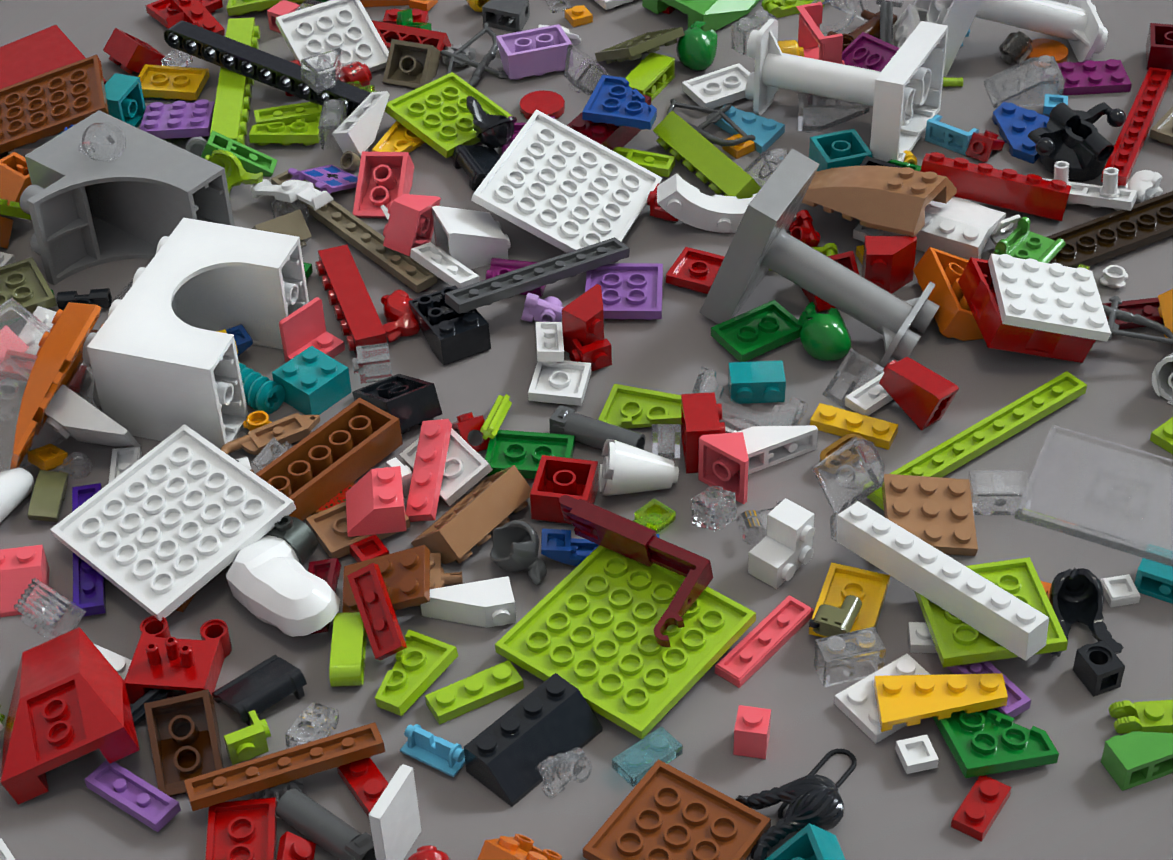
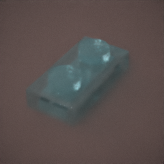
[612,726,683,787]

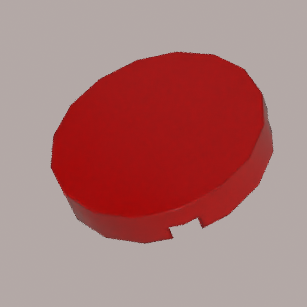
[519,90,565,120]

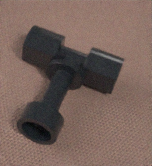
[56,288,112,311]

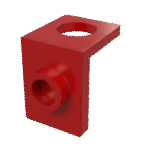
[451,412,490,452]

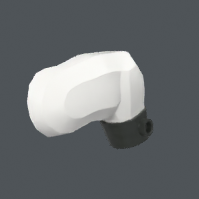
[226,515,340,637]

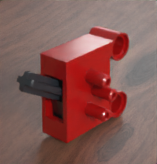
[124,615,232,726]

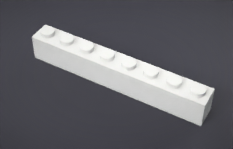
[837,501,1049,661]

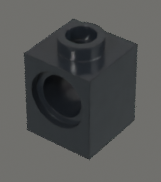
[1073,640,1125,697]

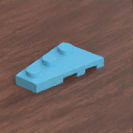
[714,105,785,154]

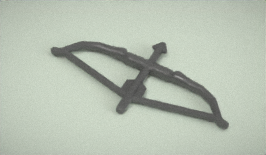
[441,23,508,87]
[667,99,755,146]
[1103,296,1173,344]

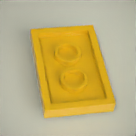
[138,64,210,101]
[809,562,890,648]

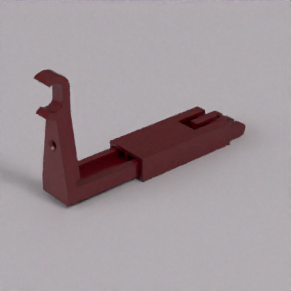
[559,495,713,647]

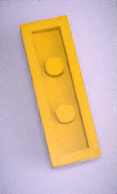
[810,403,898,450]

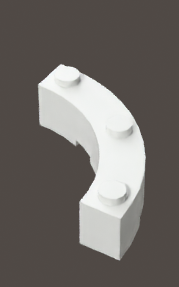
[657,173,796,233]

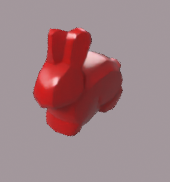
[381,289,420,342]

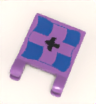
[288,164,358,194]

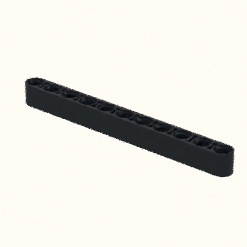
[164,21,370,116]

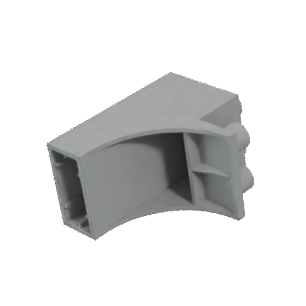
[20,110,235,285]

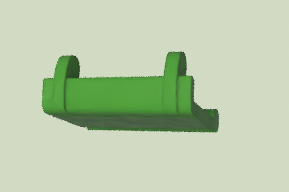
[993,217,1065,263]

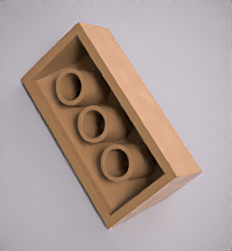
[411,465,531,565]

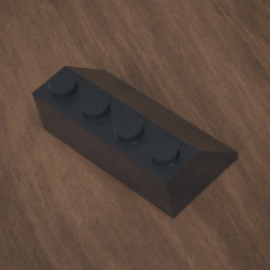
[464,673,603,807]

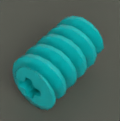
[239,363,285,414]

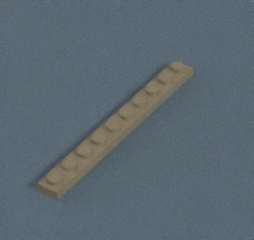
[271,170,437,294]

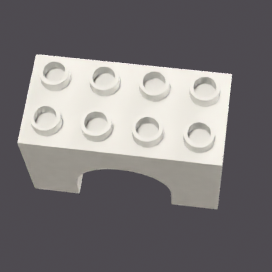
[82,218,309,449]

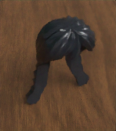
[1049,568,1124,657]
[735,774,844,860]

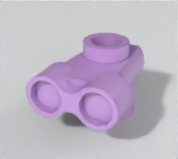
[521,292,564,323]

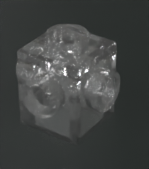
[691,486,737,531]

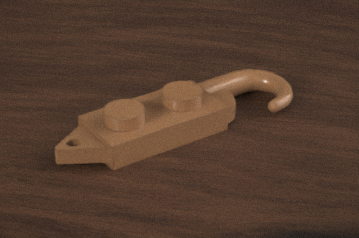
[220,412,321,456]

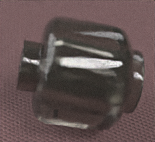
[999,31,1033,65]

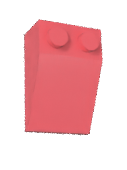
[353,151,414,218]

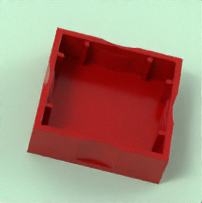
[958,257,1096,363]

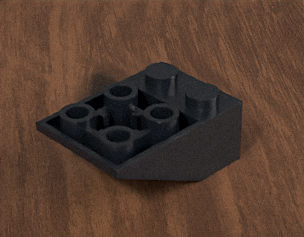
[408,285,491,366]

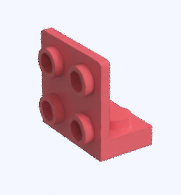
[279,297,345,363]

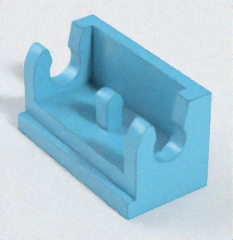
[925,114,979,156]

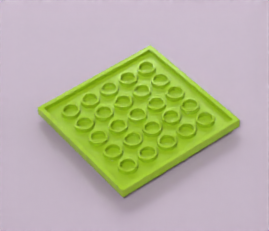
[495,545,756,739]

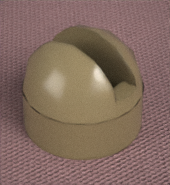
[340,151,361,171]

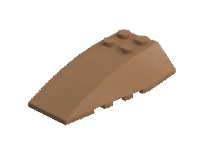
[802,166,957,237]

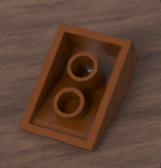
[144,689,224,797]

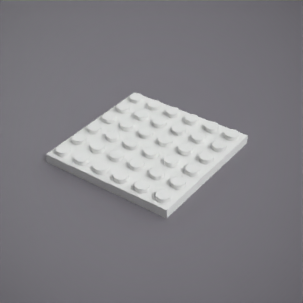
[471,109,662,253]
[50,424,296,621]

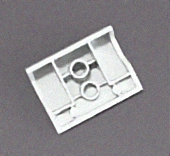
[884,198,1006,260]

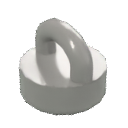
[186,136,207,157]

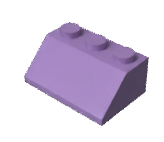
[496,24,574,80]

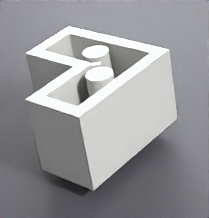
[748,498,815,589]

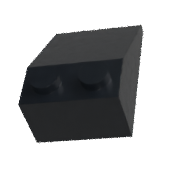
[352,374,442,434]

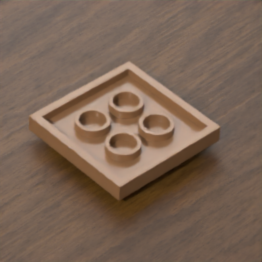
[881,474,978,556]

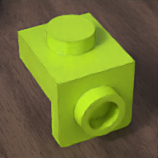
[224,710,271,765]

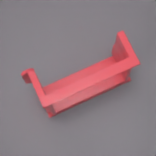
[796,1,845,65]

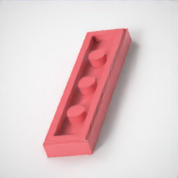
[715,595,814,688]

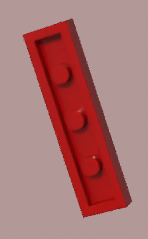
[371,20,451,52]

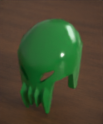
[676,21,717,71]
[798,302,852,361]

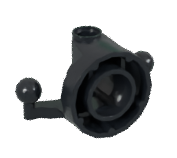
[1028,102,1126,182]

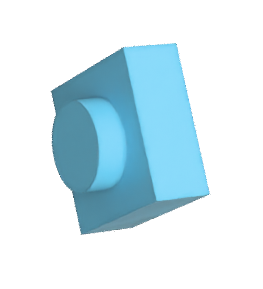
[1043,94,1068,115]

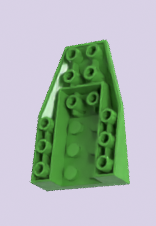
[642,0,760,32]

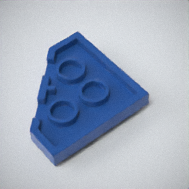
[582,75,657,130]
[992,102,1049,164]

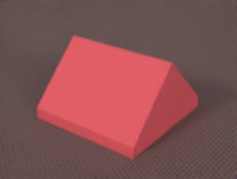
[698,432,749,504]

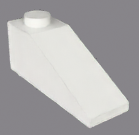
[332,91,389,157]
[735,425,818,475]
[420,576,516,628]

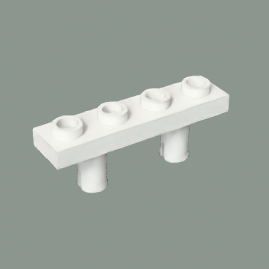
[1042,161,1137,211]

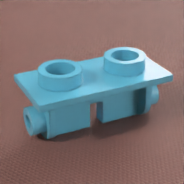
[400,724,465,778]

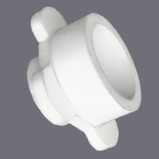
[1100,265,1128,288]

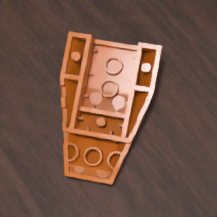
[10,302,102,469]

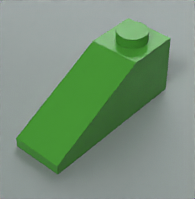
[200,130,277,177]
[1101,731,1173,791]

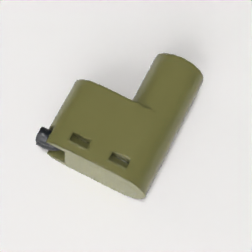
[809,595,862,641]

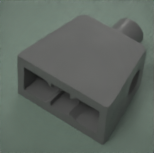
[482,0,530,32]

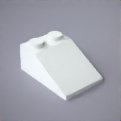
[45,384,141,448]

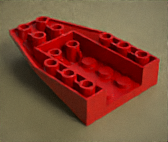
[0,627,140,805]

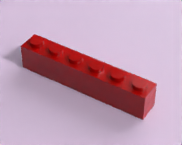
[920,152,1071,221]
[315,244,388,361]

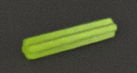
[480,394,512,440]

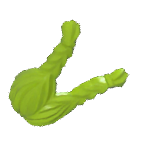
[205,149,263,197]

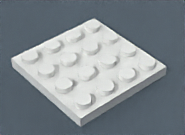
[275,0,389,79]
[988,253,1111,342]

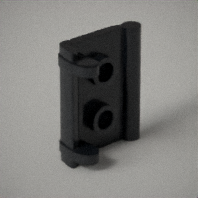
[453,145,501,191]
[212,655,307,726]

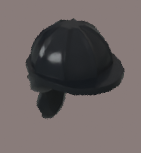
[466,96,517,148]

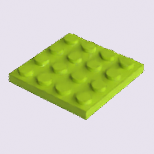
[384,72,512,158]
[914,557,1068,668]

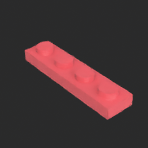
[405,419,452,522]

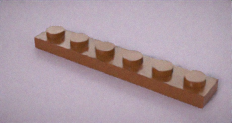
[184,722,385,811]

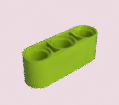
[329,612,367,687]

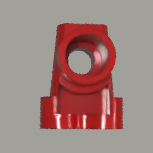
[788,209,820,247]

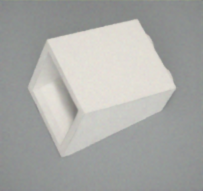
[432,206,511,270]

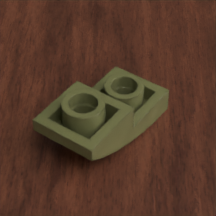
[28,470,69,522]

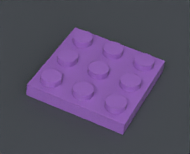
[140,99,215,139]
[585,263,663,320]

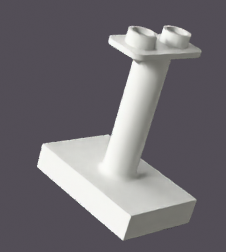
[914,0,1108,77]
[745,19,948,162]

